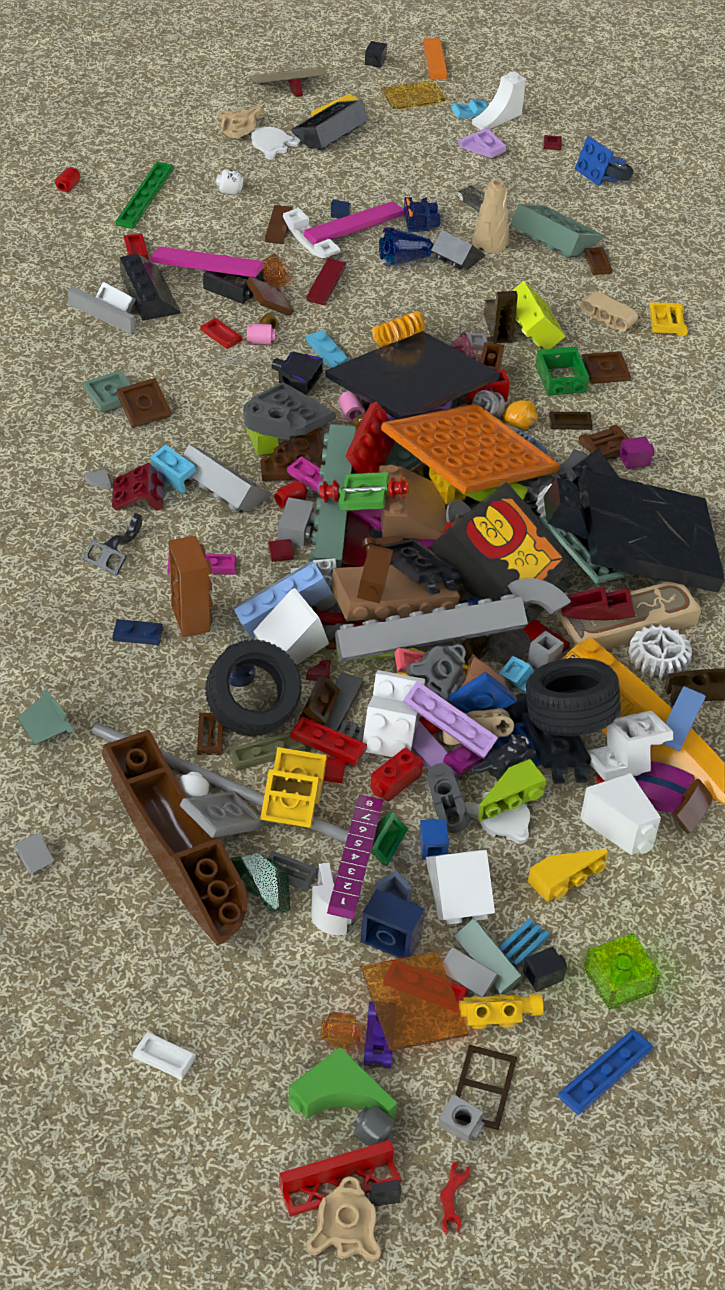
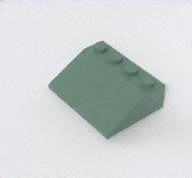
[510,204,605,258]

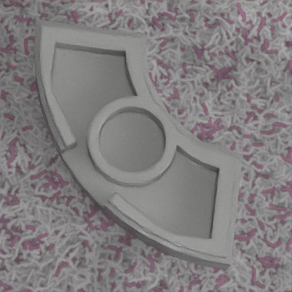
[508,578,571,614]

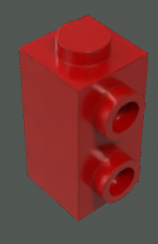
[370,747,423,802]

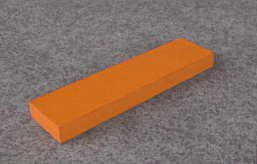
[423,38,447,79]

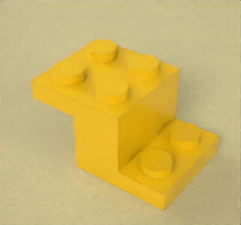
[260,747,327,828]

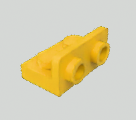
[429,468,466,505]

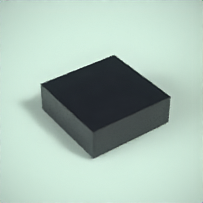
[369,1180,401,1206]

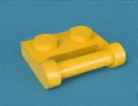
[649,302,688,336]

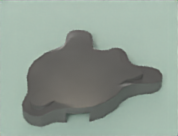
[406,644,466,705]

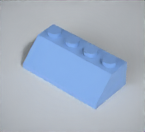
[234,561,332,639]

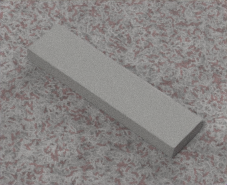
[68,286,135,334]

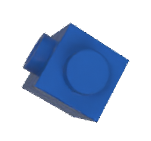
[419,819,449,860]

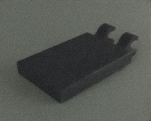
[379,538,460,595]
[521,712,592,784]

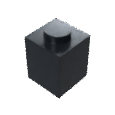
[365,41,387,68]
[523,946,567,992]

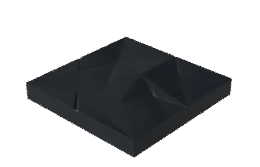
[578,469,725,592]

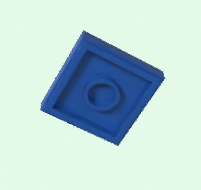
[448,672,517,713]

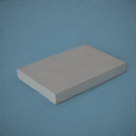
[180,791,265,838]

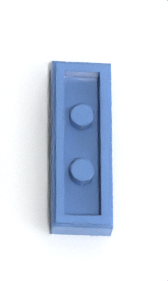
[662,686,706,751]

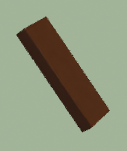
[265,205,293,245]

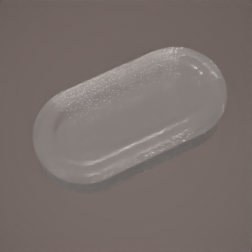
[221,345,260,367]

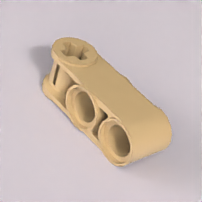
[442,708,514,745]

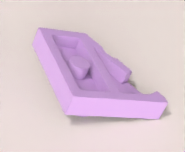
[458,128,506,158]

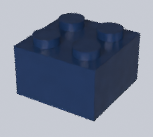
[360,889,425,962]

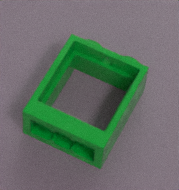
[535,346,589,396]

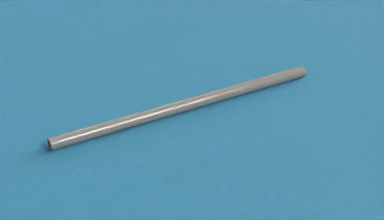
[92,723,349,843]

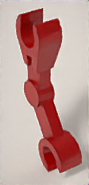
[440,1161,470,1234]

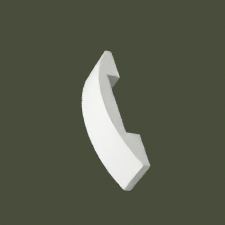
[283,208,340,258]

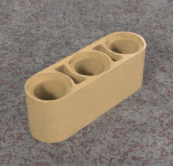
[580,291,638,332]

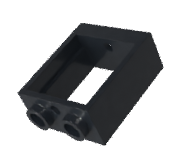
[203,255,265,304]

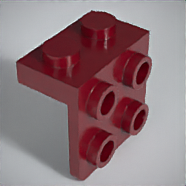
[112,462,165,510]

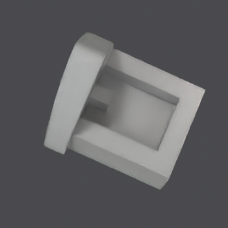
[14,833,54,874]

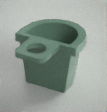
[18,689,73,745]

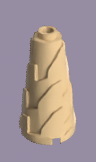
[472,179,510,253]

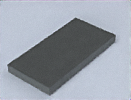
[251,382,336,435]

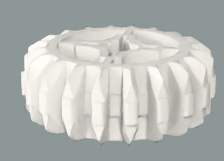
[628,624,692,680]

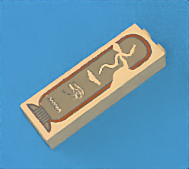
[555,582,701,650]

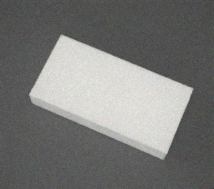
[96,282,136,313]
[133,1032,196,1080]

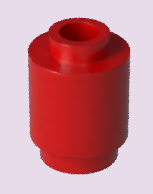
[55,167,80,193]
[274,480,308,509]

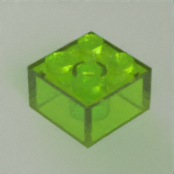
[583,933,661,1010]

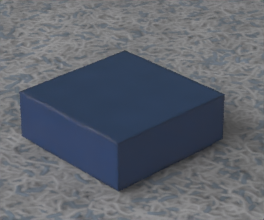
[331,199,351,219]

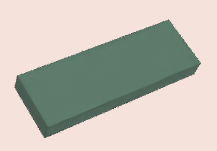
[454,918,523,994]

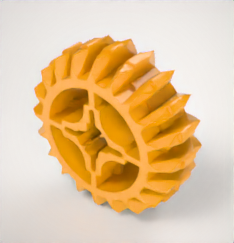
[372,311,426,346]

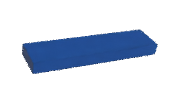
[558,1029,654,1115]

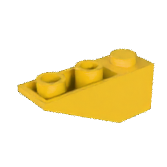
[528,849,608,902]

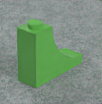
[288,1047,397,1119]

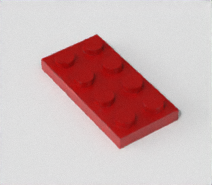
[345,402,395,474]

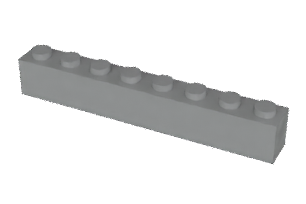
[335,594,528,662]

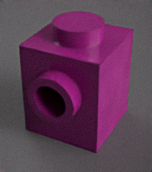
[619,436,654,470]

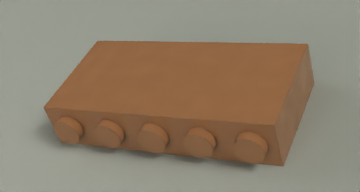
[330,565,460,621]

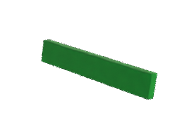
[115,161,174,229]

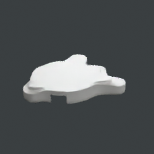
[251,127,300,159]
[465,792,530,844]

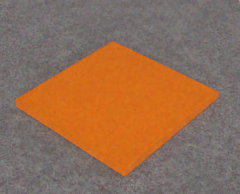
[381,404,561,494]

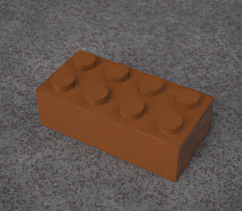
[168,535,213,638]

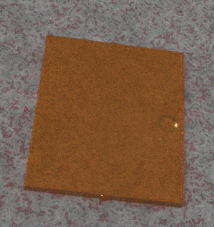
[361,952,469,1051]

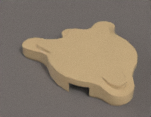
[218,106,262,139]
[306,1177,381,1262]

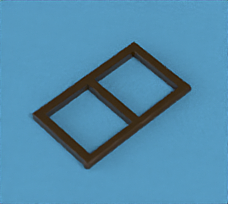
[455,1044,517,1130]

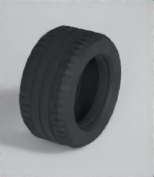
[205,639,302,737]
[526,658,621,736]

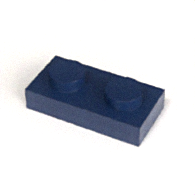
[113,619,163,646]

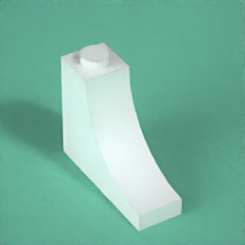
[472,71,526,130]

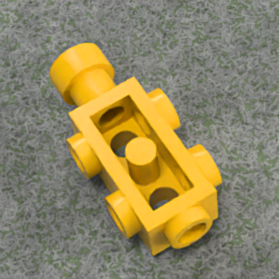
[459,993,543,1029]

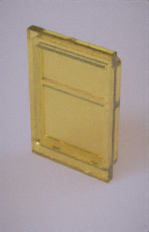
[381,80,445,110]

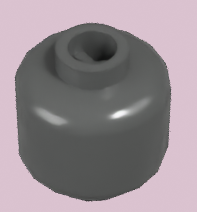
[352,1105,396,1146]

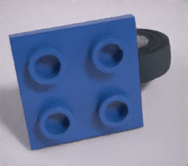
[574,136,634,186]

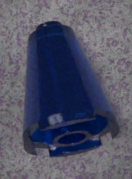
[379,227,434,266]

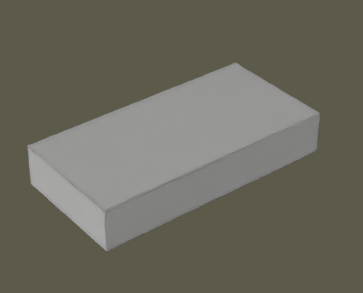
[438,947,498,997]

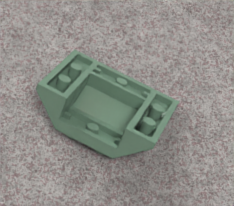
[540,516,637,583]

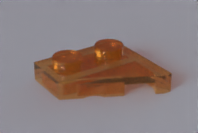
[262,253,289,288]

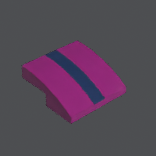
[635,761,694,813]

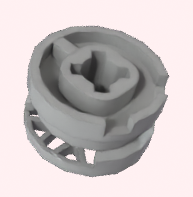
[472,390,505,419]

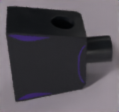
[272,352,323,395]

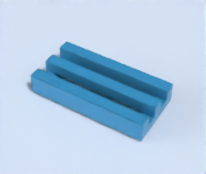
[499,918,550,969]

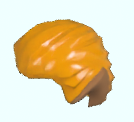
[503,400,538,431]

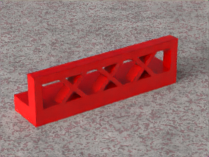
[279,1140,401,1217]

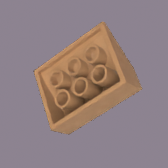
[379,465,447,540]

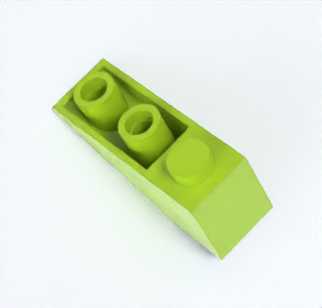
[478,759,546,822]

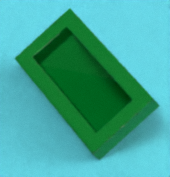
[371,812,408,866]

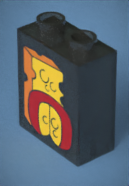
[430,482,578,624]

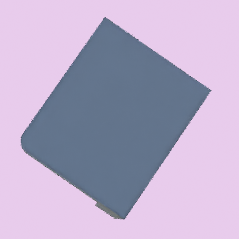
[375,871,412,902]

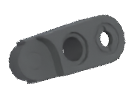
[243,400,307,440]
[427,763,470,833]

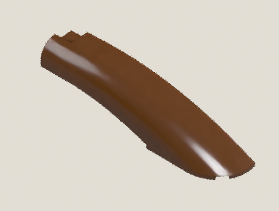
[102,729,247,946]

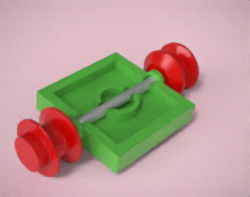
[319,472,409,511]

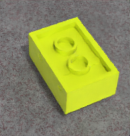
[512,281,566,349]

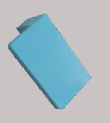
[150,444,196,494]

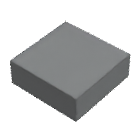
[466,333,488,350]

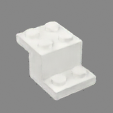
[363,670,425,757]
[587,711,673,781]

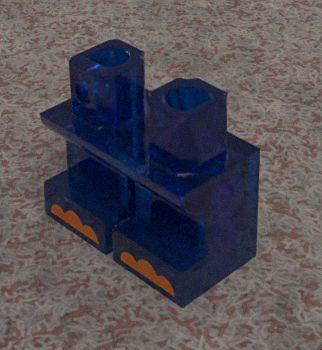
[404,197,440,232]

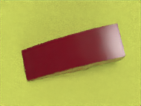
[561,587,636,621]

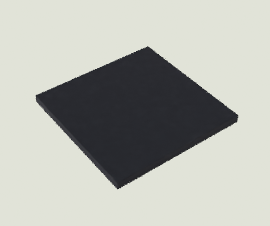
[325,331,499,420]

